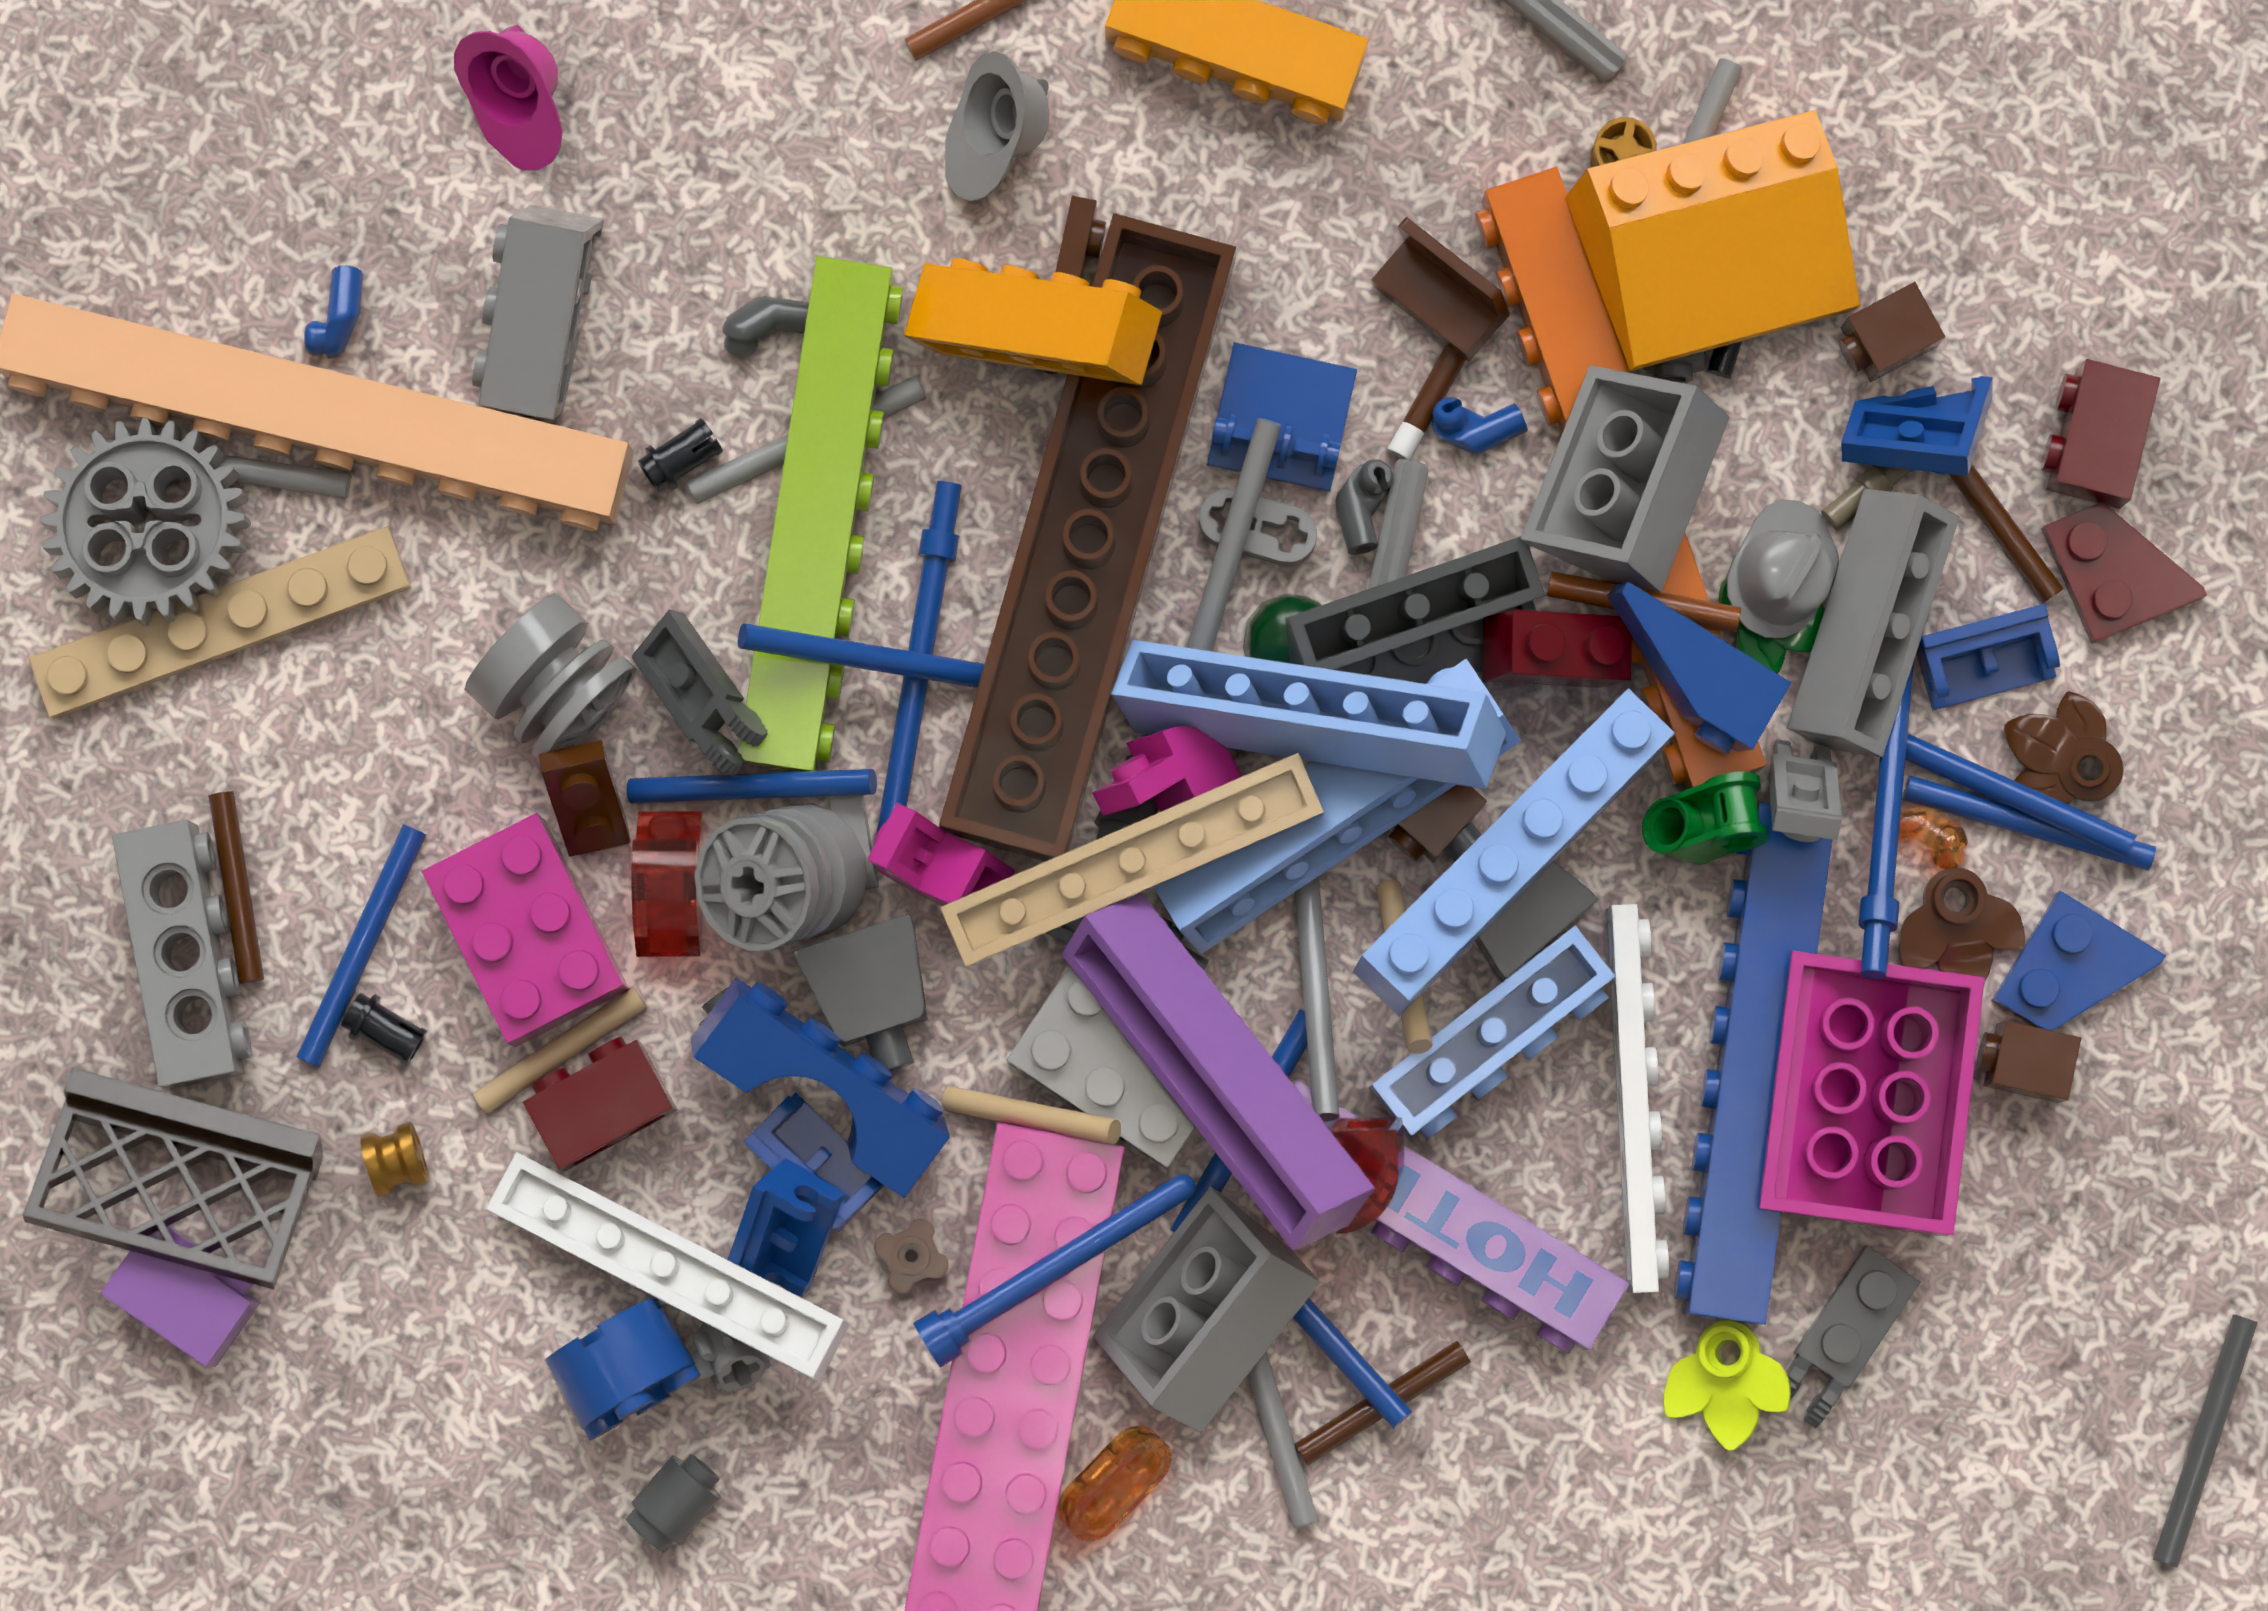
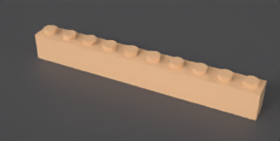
[0,293,634,531]

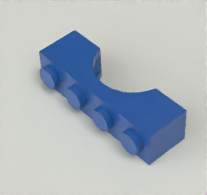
[691,977,950,1198]

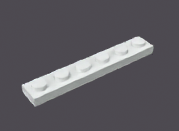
[1607,904,1669,1293]
[486,1152,850,1382]

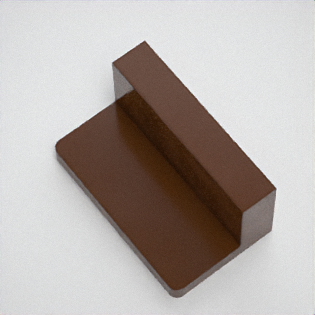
[1371,217,1510,362]

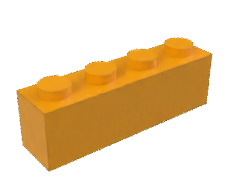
[1105,0,1369,125]
[904,258,1162,385]

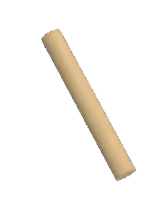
[1376,880,1433,1054]
[473,987,647,1114]
[942,1086,1121,1145]

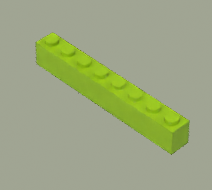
[738,256,904,772]

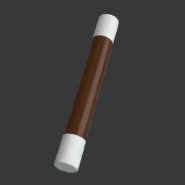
[1387,344,1466,460]

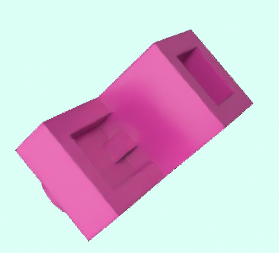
[1092,726,1242,816]
[867,803,1015,906]

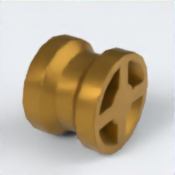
[1590,117,1657,167]
[360,1122,429,1197]

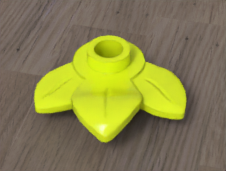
[1664,1320,1791,1451]

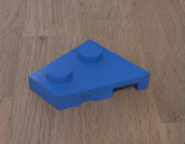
[1841,376,1993,476]
[1992,891,2166,1031]

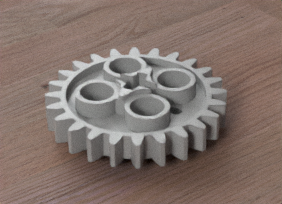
[39,418,251,626]

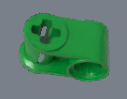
[1642,771,1769,865]

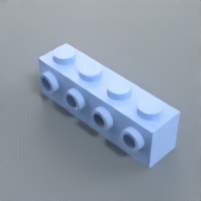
[1369,925,1615,1140]

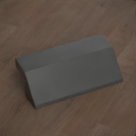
[1285,536,1546,684]

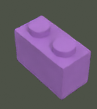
[100,1226,260,1367]

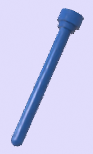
[913,1174,1196,1368]

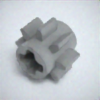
[691,1323,771,1391]

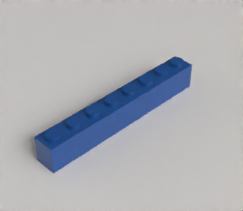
[1674,802,1833,1325]

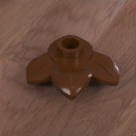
[2004,691,2124,805]
[1898,867,2025,981]

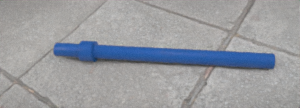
[874,481,962,845]
[1858,662,1914,979]

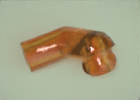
[1898,807,1968,869]

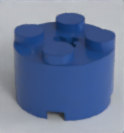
[544,1298,701,1441]

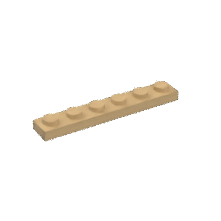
[28,526,412,720]
[940,753,1324,967]

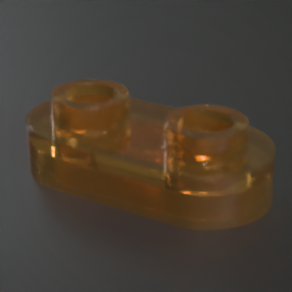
[1058,1425,1172,1541]

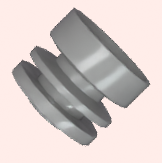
[464,593,637,761]
[694,803,867,951]

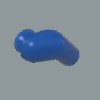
[304,265,363,359]
[1432,397,1528,454]

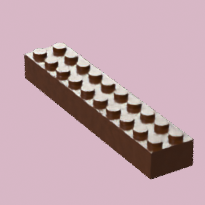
[939,213,1236,861]

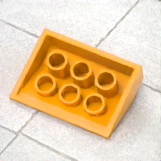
[1565,110,1861,371]

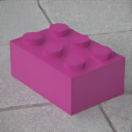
[421,813,629,1047]

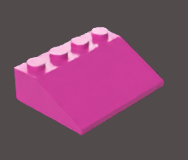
[1758,951,1985,1236]

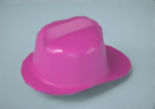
[454,25,563,170]

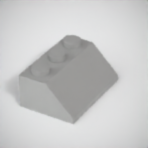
[1521,365,1730,592]
[1093,1187,1321,1433]

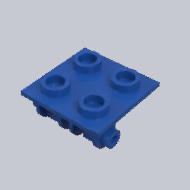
[1207,342,1357,492]

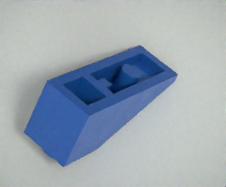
[1607,582,1792,755]

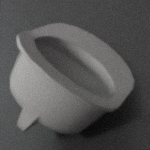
[945,51,1050,202]
[1727,499,1839,638]

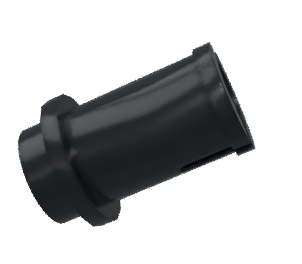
[638,418,723,492]
[341,993,428,1066]

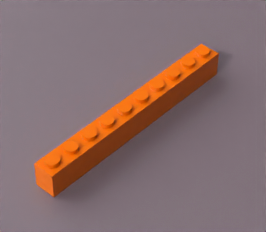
[1475,166,1767,790]

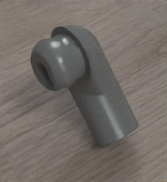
[722,296,809,357]
[1335,459,1393,555]

